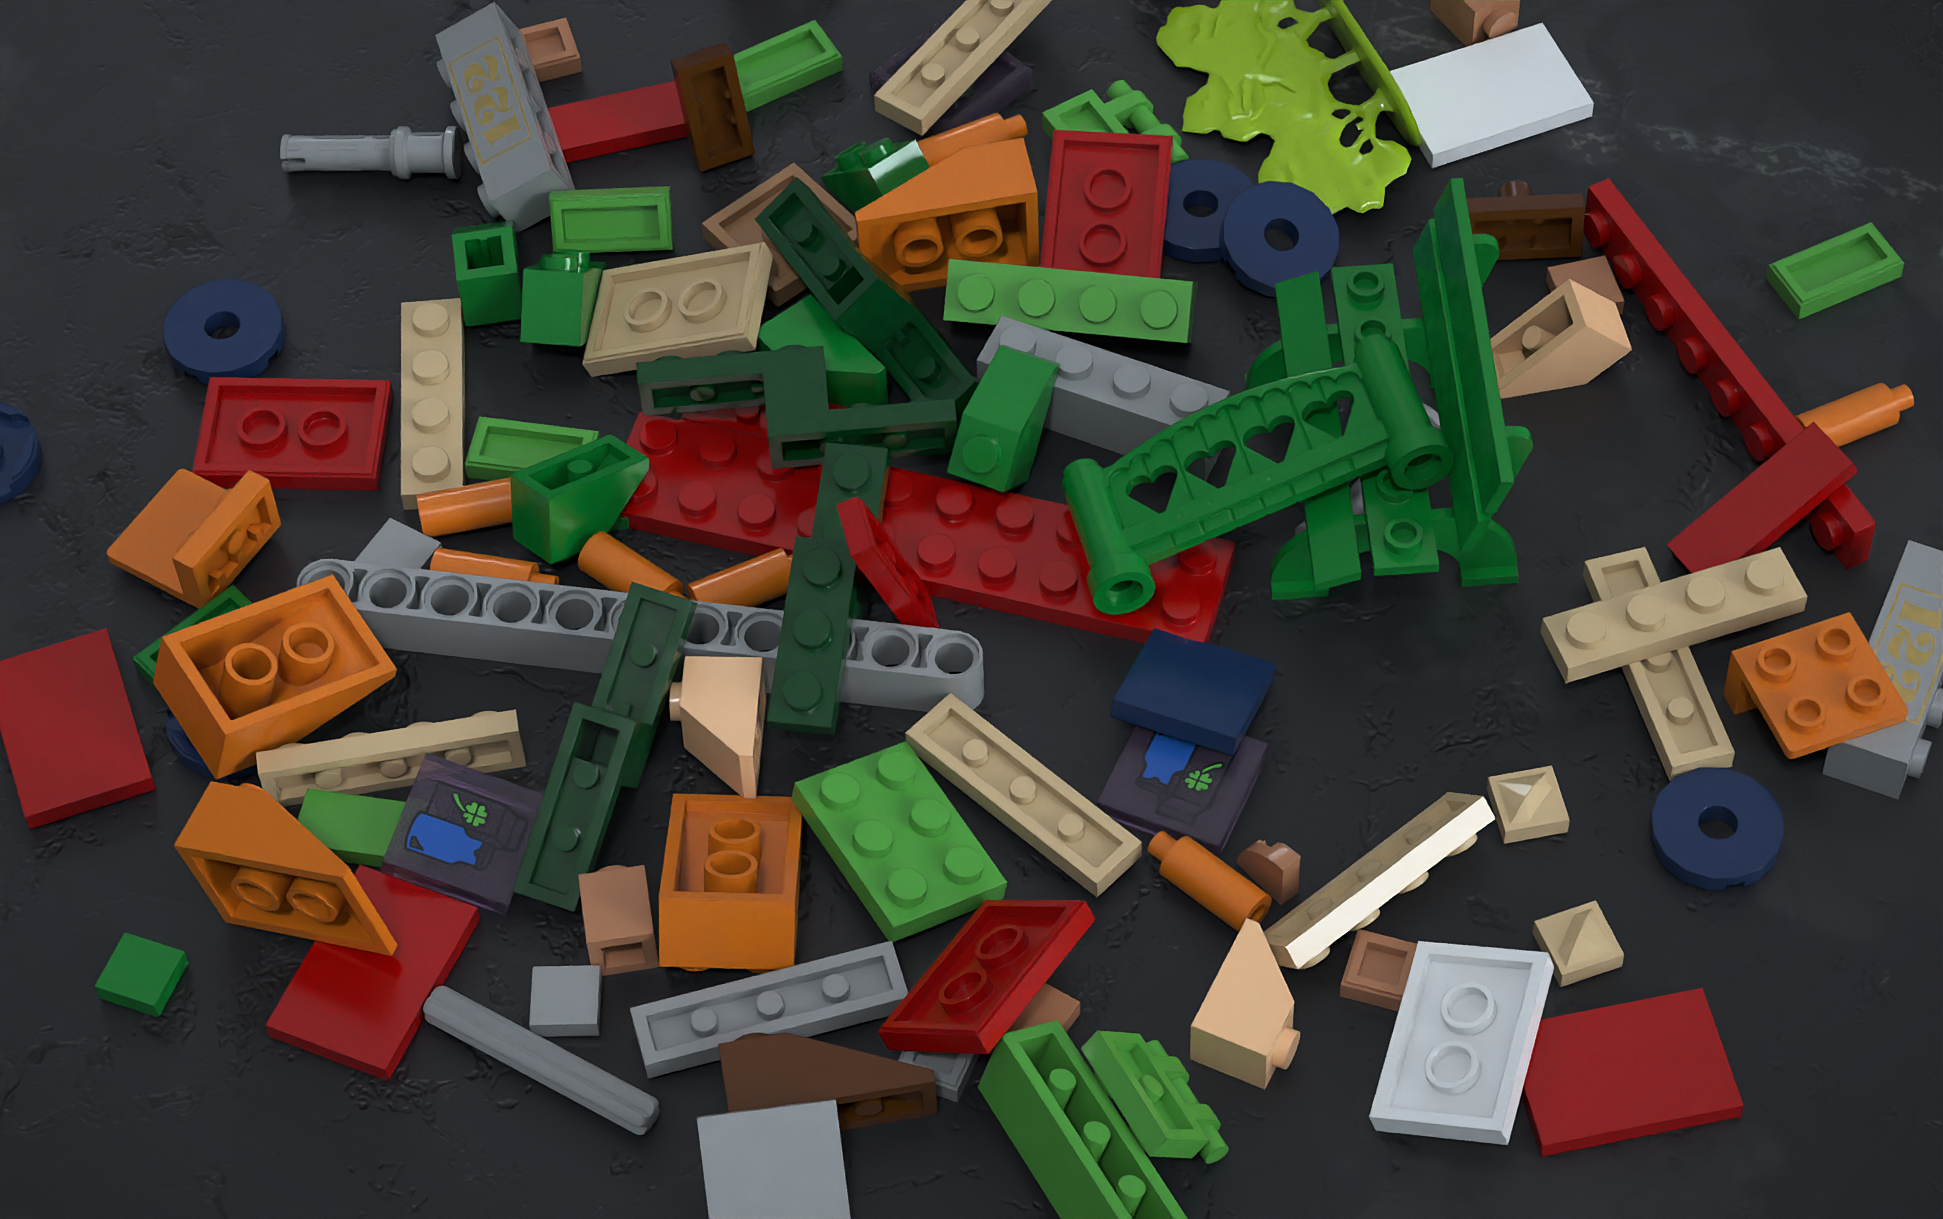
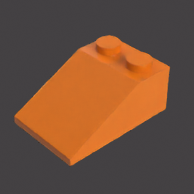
[855,138,1040,292]
[153,574,397,780]
[174,781,398,956]
[659,793,803,973]

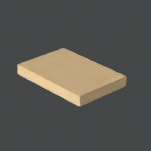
[582,242,773,377]

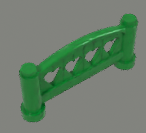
[1061,334,1455,615]

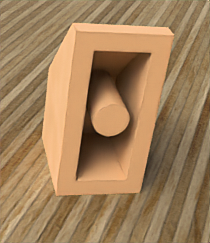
[1490,279,1632,399]
[669,656,766,798]
[1190,918,1300,1090]

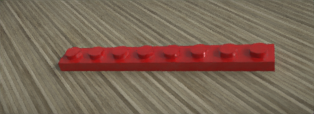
[1583,178,1876,570]

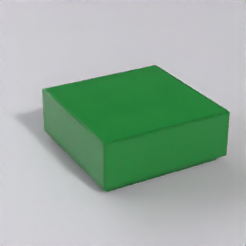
[94,932,188,1018]

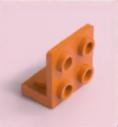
[107,469,282,609]
[1723,612,1908,759]

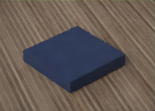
[1110,628,1276,755]

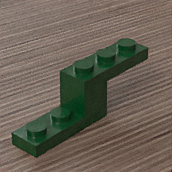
[755,177,980,422]
[636,345,957,469]
[767,442,891,735]
[513,582,698,912]

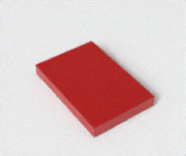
[1040,130,1173,278]
[192,377,394,491]
[0,628,156,829]
[265,865,480,1082]
[878,900,1095,1054]
[1521,988,1744,1157]

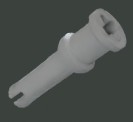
[280,126,463,179]

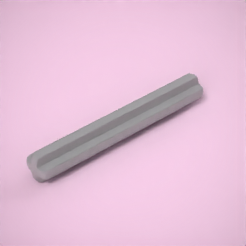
[423,986,660,1135]

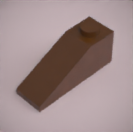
[718,1033,938,1131]

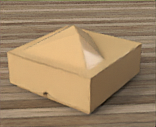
[1487,765,1570,844]
[1533,900,1624,987]

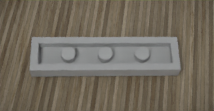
[630,941,908,1078]

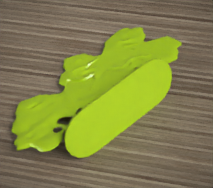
[1156,0,1422,214]

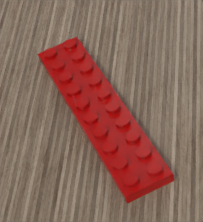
[619,411,1236,644]

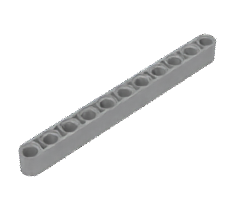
[297,559,985,712]

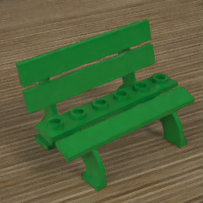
[1244,178,1533,600]

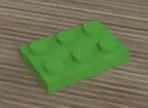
[791,741,1008,942]

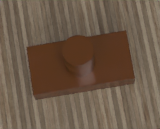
[670,42,755,172]
[1466,180,1585,260]

